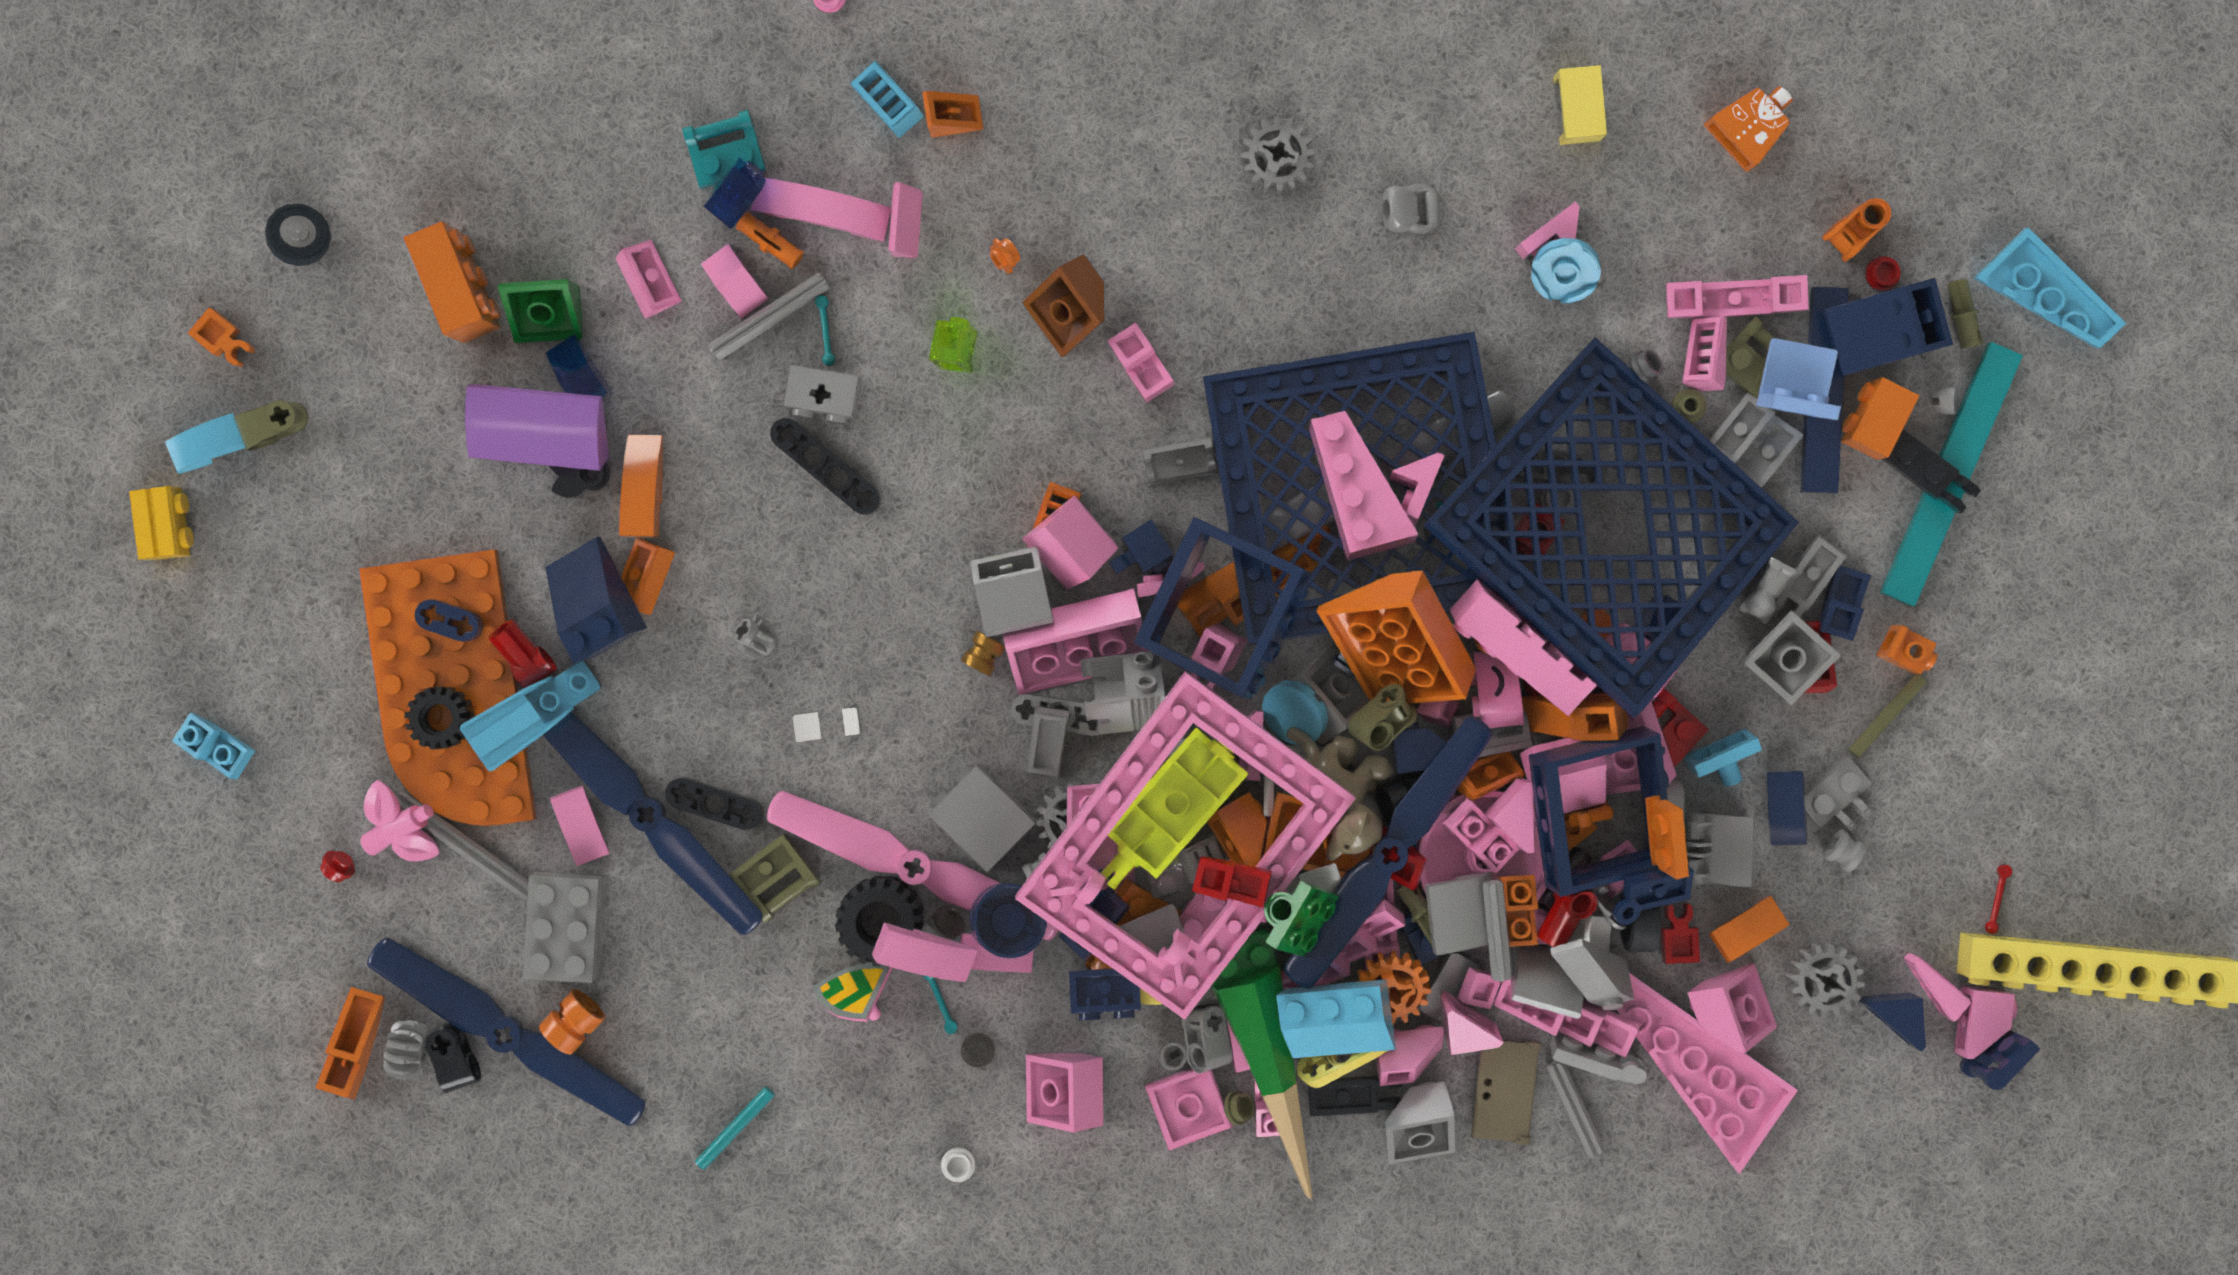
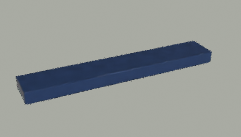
[1800,287,1849,494]

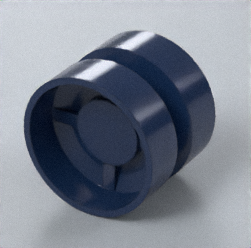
[969,883,1047,958]

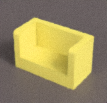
[1553,65,1607,145]

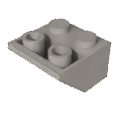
[970,546,1054,637]

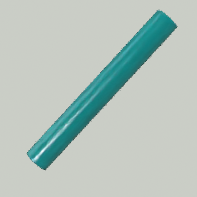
[695,1086,775,1170]

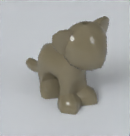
[1287,727,1394,861]

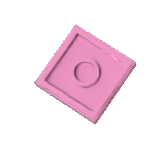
[1145,1068,1233,1151]

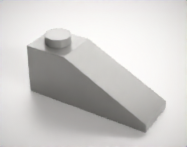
[1550,939,1634,1010]

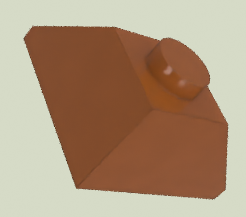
[1022,254,1104,357]

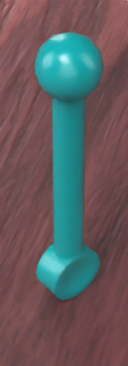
[815,295,836,366]
[923,975,958,1034]

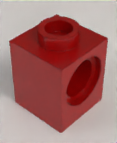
[1514,503,1566,555]

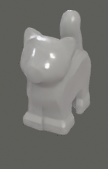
[1739,557,1797,624]

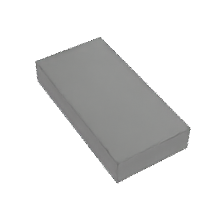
[1026,706,1070,778]

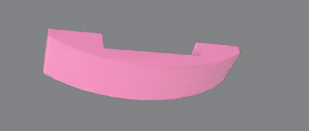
[751,177,892,242]
[1666,275,1809,318]

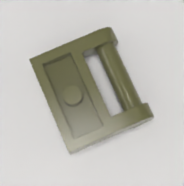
[1726,316,1775,399]
[729,833,821,923]

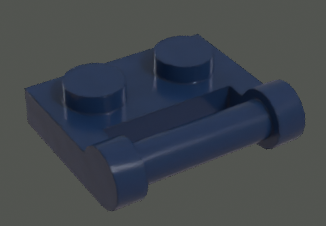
[1960,1030,2040,1090]

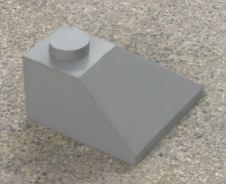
[1385,1081,1456,1164]

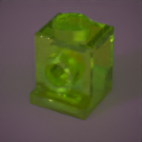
[929,317,978,373]

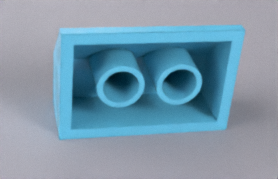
[1276,979,1396,1058]

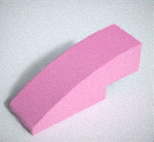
[872,922,978,982]

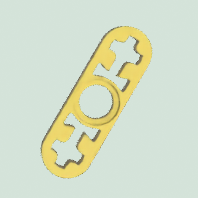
[1297,1051,1387,1088]

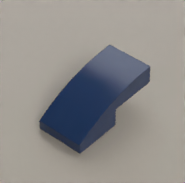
[1818,566,1871,641]
[1767,771,1807,846]

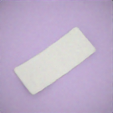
[793,707,860,742]

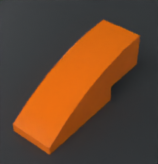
[619,435,663,537]
[315,987,385,1101]

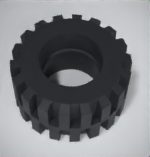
[835,875,925,967]

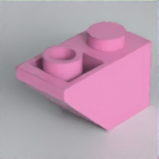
[1375,1025,1444,1086]

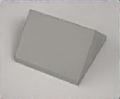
[1742,611,1841,705]

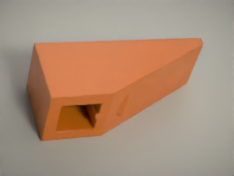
[1521,693,1629,741]

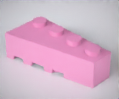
[1309,411,1418,561]
[1450,579,1597,716]

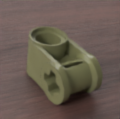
[234,400,309,451]
[1348,684,1418,751]

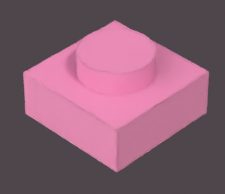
[1457,967,1501,1009]

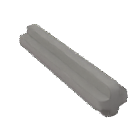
[1482,880,1512,982]
[1547,1061,1605,1158]

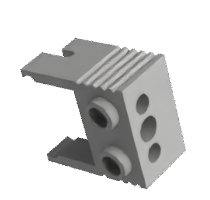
[1081,651,1165,735]

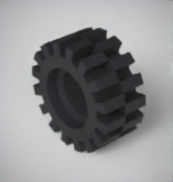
[404,686,475,750]

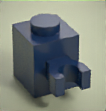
[1109,519,1173,575]

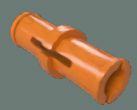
[736,211,804,269]

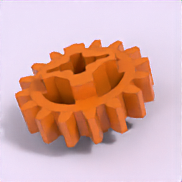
[1357,950,1431,1025]

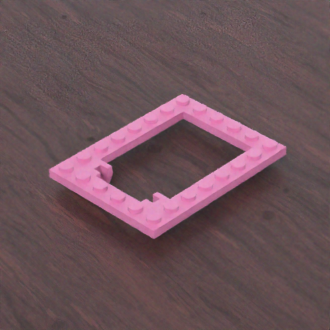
[1015,671,1356,1020]

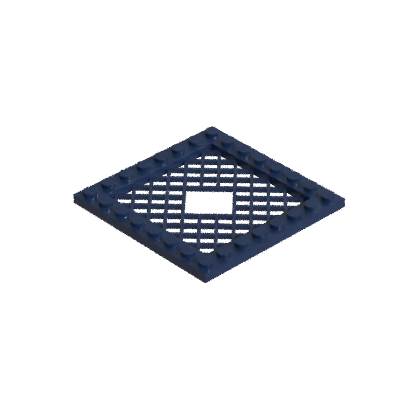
[1203,332,1517,646]
[1423,337,1799,718]

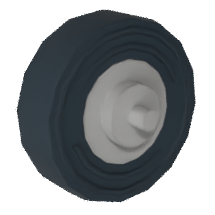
[265,204,331,266]

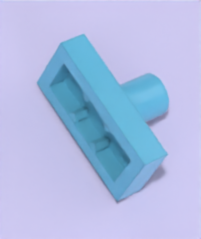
[1684,729,1762,786]

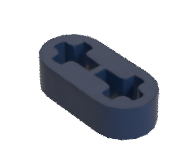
[415,599,483,642]

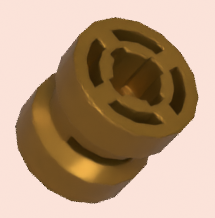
[960,631,1005,676]

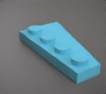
[1974,228,2126,348]

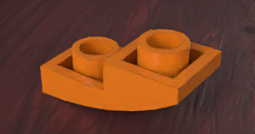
[1499,874,1538,947]
[1708,895,1790,963]

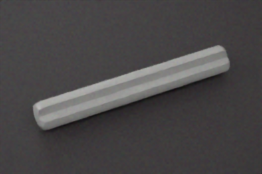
[708,273,830,360]

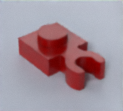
[1661,903,1700,964]

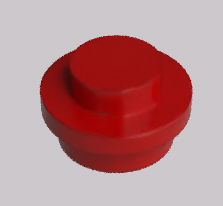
[1865,256,1901,291]
[320,851,355,883]

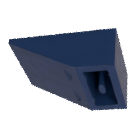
[1823,278,1953,376]

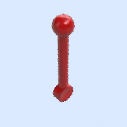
[1985,864,2013,934]

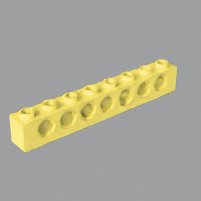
[1957,932,2238,1008]

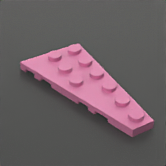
[1615,973,1798,1174]

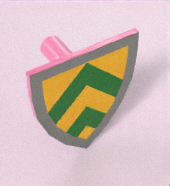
[813,963,892,1022]

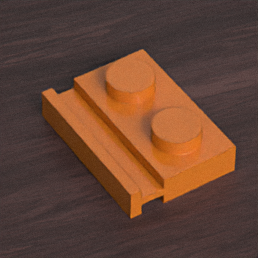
[1645,795,1689,879]

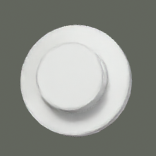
[941,1147,975,1182]

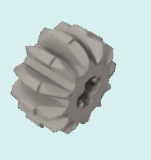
[383,1020,430,1080]

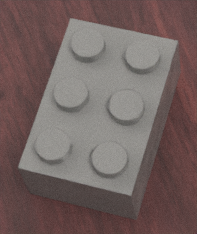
[522,871,606,983]

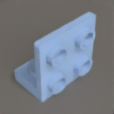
[1756,338,1841,420]

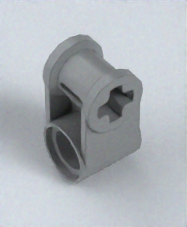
[1181,1005,1233,1074]

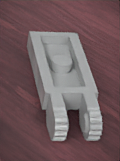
[1770,535,1847,619]
[1550,1033,1648,1086]

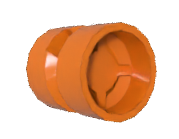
[539,989,606,1055]

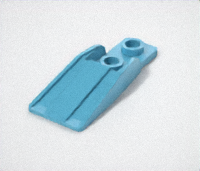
[460,661,601,771]

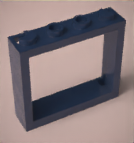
[1134,517,1312,699]
[1528,726,1669,897]

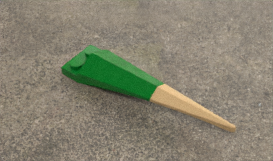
[1211,929,1312,1199]

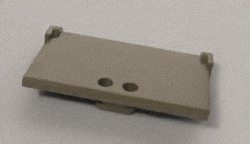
[1471,1040,1542,1145]

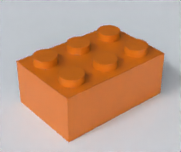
[403,221,501,343]

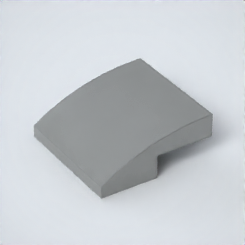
[1709,392,1804,489]
[1425,872,1491,955]
[1511,945,1584,1019]

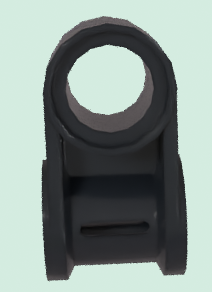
[425,1022,481,1093]

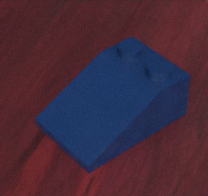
[545,536,647,664]

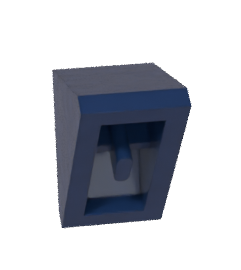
[1859,993,1926,1052]

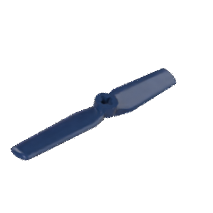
[543,712,763,935]
[1284,717,1493,989]
[367,938,645,1126]

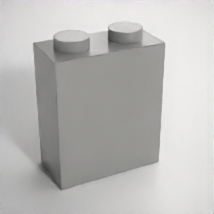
[928,764,1036,872]

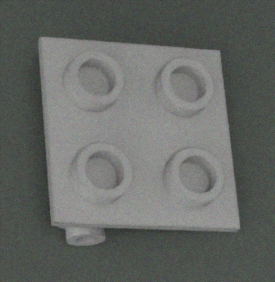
[1686,812,1755,888]

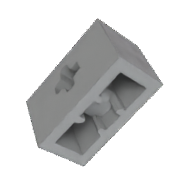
[784,365,862,424]

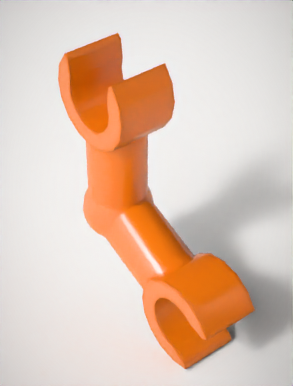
[1568,800,1614,828]

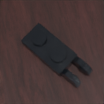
[1882,430,1981,514]
[1308,1076,1403,1117]

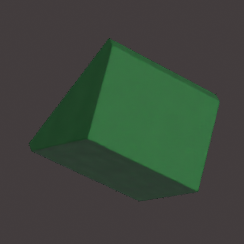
[498,279,583,343]

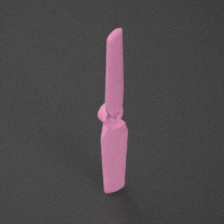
[767,791,1059,941]

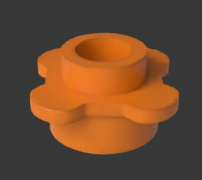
[989,238,1020,274]

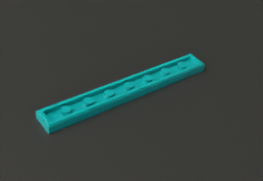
[1880,342,2023,607]

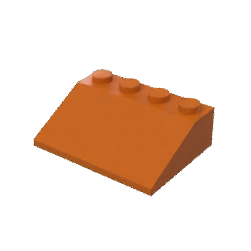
[1317,570,1476,704]

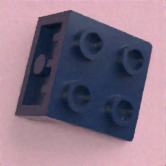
[1069,969,1141,1021]

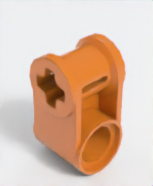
[1821,198,1892,263]

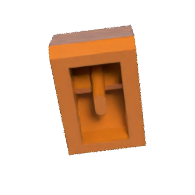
[922,91,984,138]

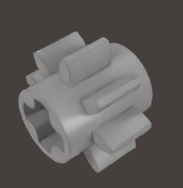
[734,614,777,660]

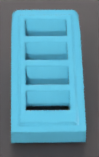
[850,61,924,138]

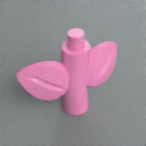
[360,780,440,862]

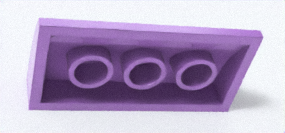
[465,384,610,471]

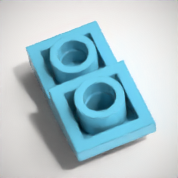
[165,413,246,474]
[172,712,255,780]

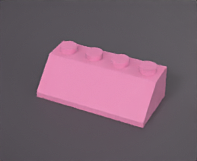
[1003,589,1149,695]

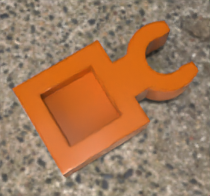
[187,307,255,367]

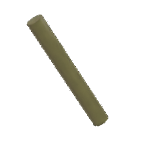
[1848,674,1927,758]

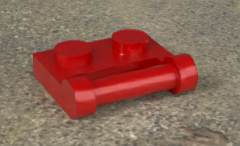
[1653,689,1709,768]

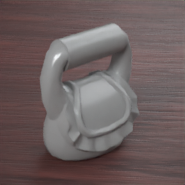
[1382,183,1440,234]

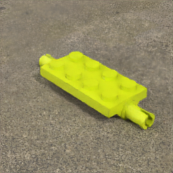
[1100,727,1249,889]

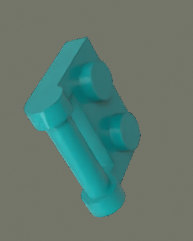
[682,110,767,189]

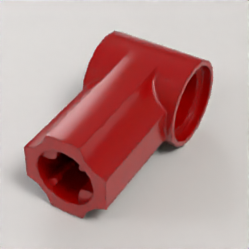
[489,619,557,688]
[1537,889,1597,947]

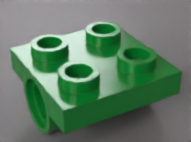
[1264,881,1339,957]

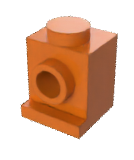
[1876,625,1938,674]

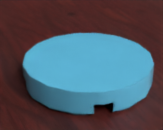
[1531,238,1601,303]
[1262,680,1328,745]

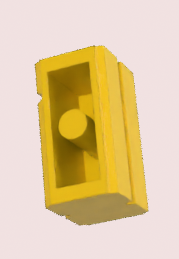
[129,486,194,561]

